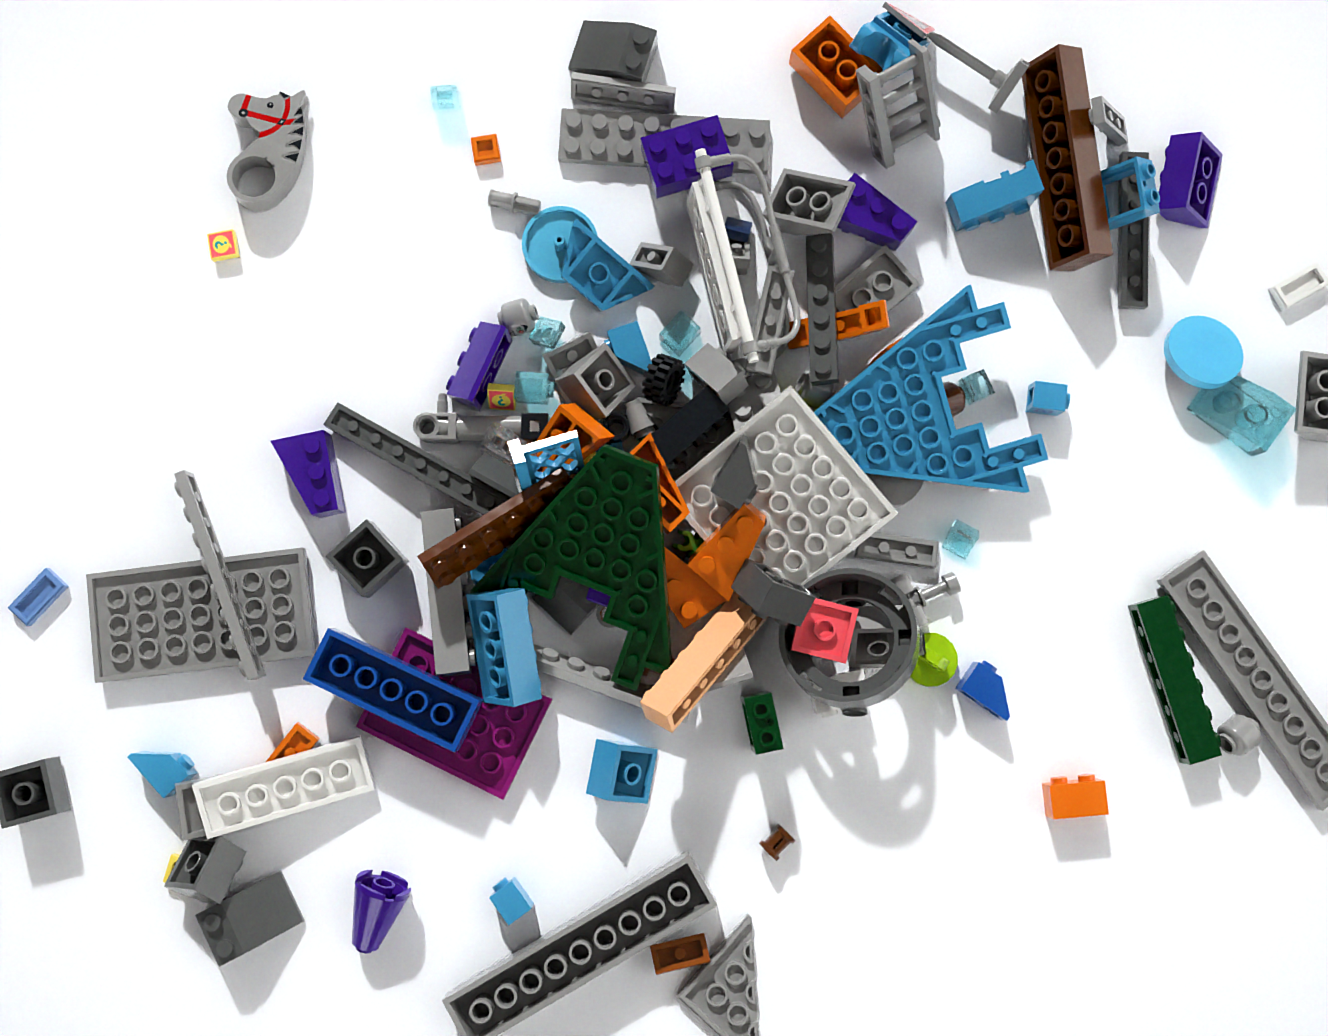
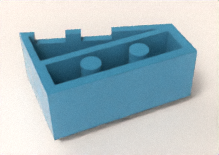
[945,160,1044,232]

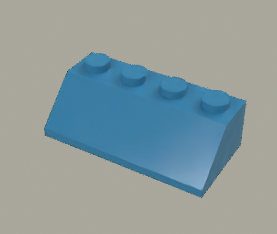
[466,588,542,707]

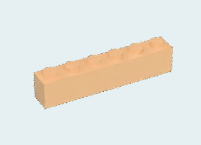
[640,592,769,733]

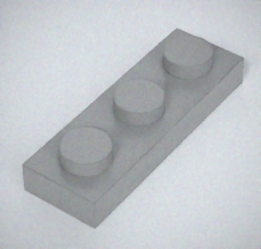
[1088,95,1128,146]

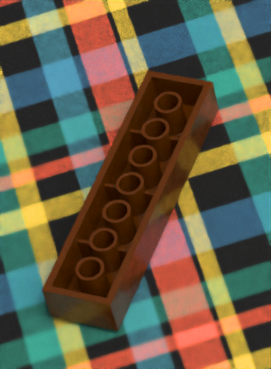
[1022,44,1113,271]

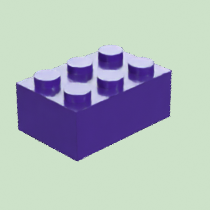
[640,115,734,199]

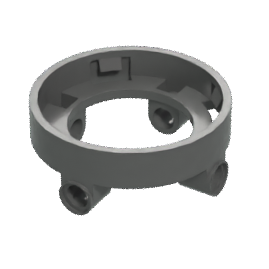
[779,568,925,717]

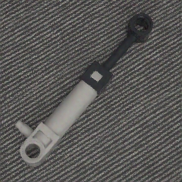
[413,393,630,444]

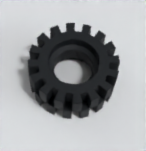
[642,353,685,406]

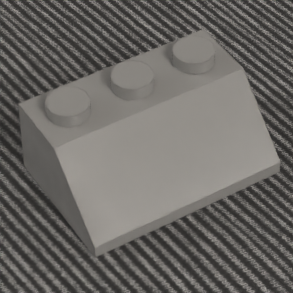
[1294,350,1328,443]

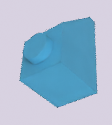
[604,321,652,375]
[127,751,198,798]

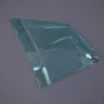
[941,519,979,560]

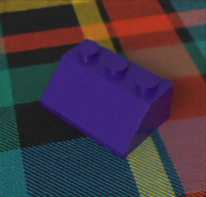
[1159,131,1223,229]
[446,321,513,412]

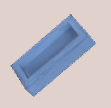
[8,568,69,626]

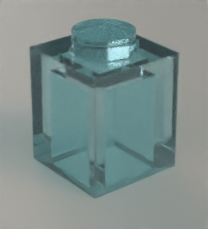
[659,310,701,357]
[514,371,555,405]

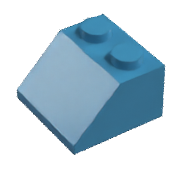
[586,739,658,804]

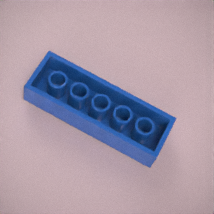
[303,628,484,752]

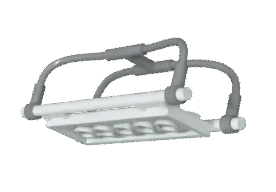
[686,148,801,377]

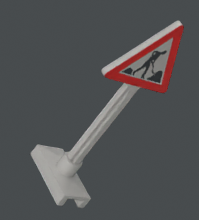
[882,2,1030,114]

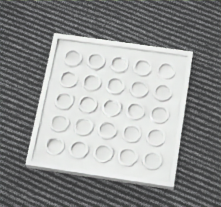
[675,385,898,586]

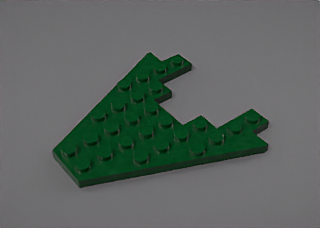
[469,444,672,691]

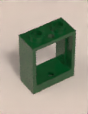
[740,691,784,755]

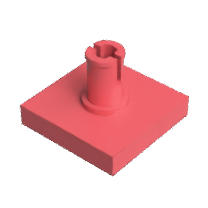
[790,598,859,664]

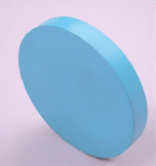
[522,206,598,283]
[1164,316,1244,389]

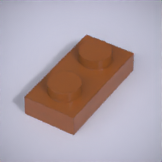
[650,933,711,975]

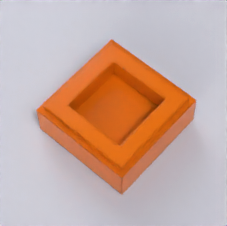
[470,134,501,166]

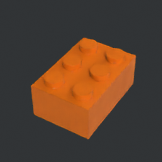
[789,16,883,118]

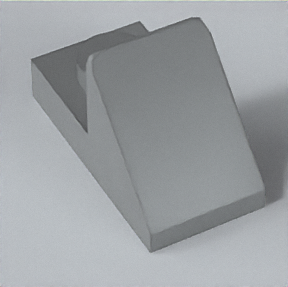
[728,235,750,275]

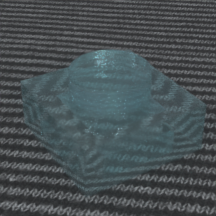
[529,316,566,349]

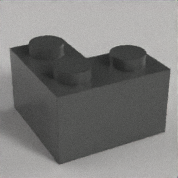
[731,558,816,627]

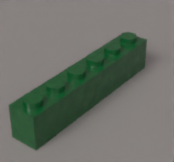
[1128,595,1222,765]

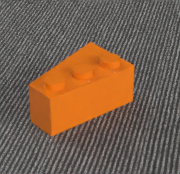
[530,403,615,472]
[630,433,690,535]
[687,503,766,602]
[664,546,727,629]

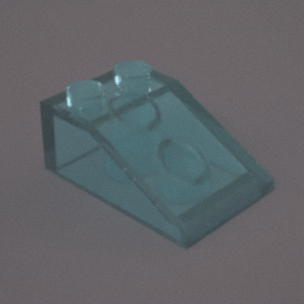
[1186,375,1296,456]

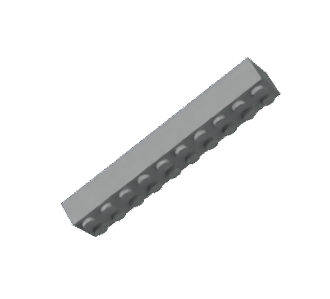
[442,850,718,1036]

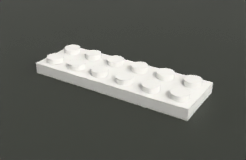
[192,735,375,839]

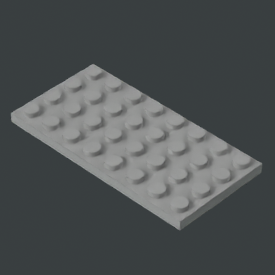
[86,547,316,683]

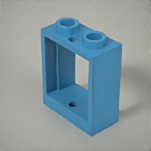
[1101,156,1160,230]

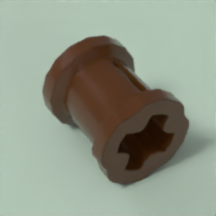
[759,823,796,861]

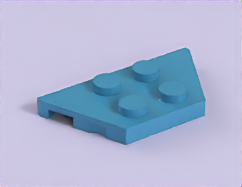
[561,218,655,312]

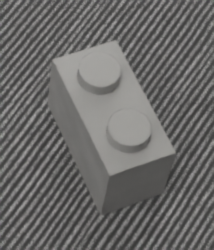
[684,343,749,405]

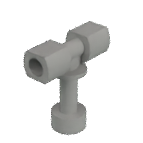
[890,572,961,627]

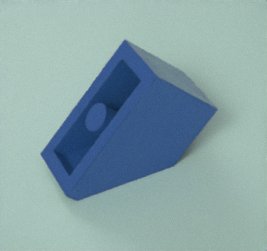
[955,660,1010,721]

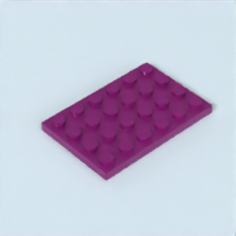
[356,627,553,800]

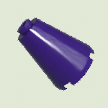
[352,870,411,954]

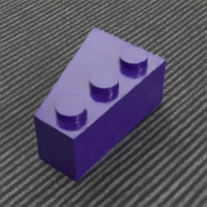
[837,172,918,251]
[270,430,346,518]

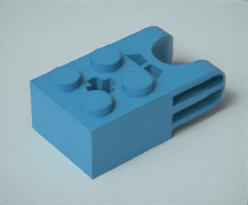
[849,11,931,80]

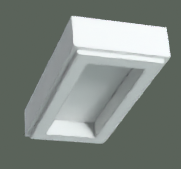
[1268,261,1328,311]

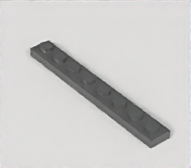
[323,402,511,515]

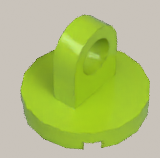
[910,633,958,687]

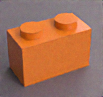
[1042,774,1109,820]

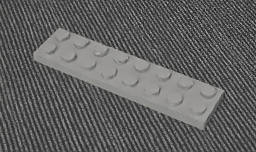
[558,108,770,175]

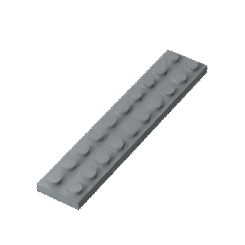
[1156,550,1328,811]

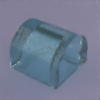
[430,85,461,111]
[958,369,995,405]

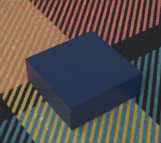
[725,216,753,243]

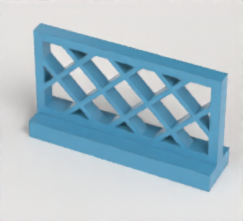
[507,430,584,491]

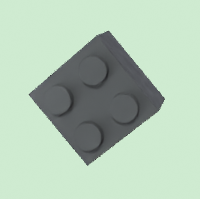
[325,519,410,598]
[0,756,72,829]

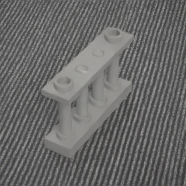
[856,39,941,169]

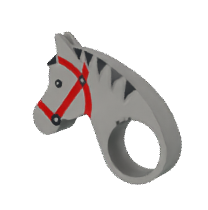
[226,90,309,212]

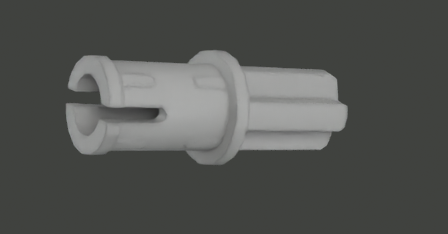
[488,189,541,215]

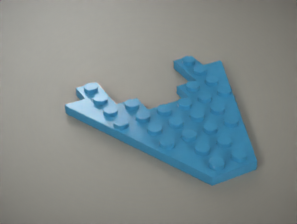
[814,285,1049,493]

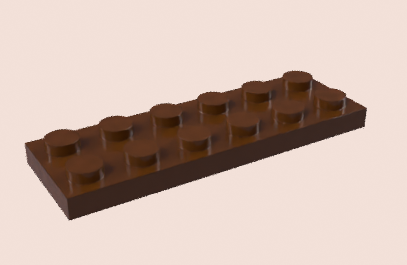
[417,467,571,589]

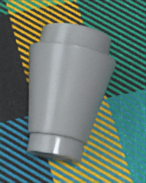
[624,399,656,441]

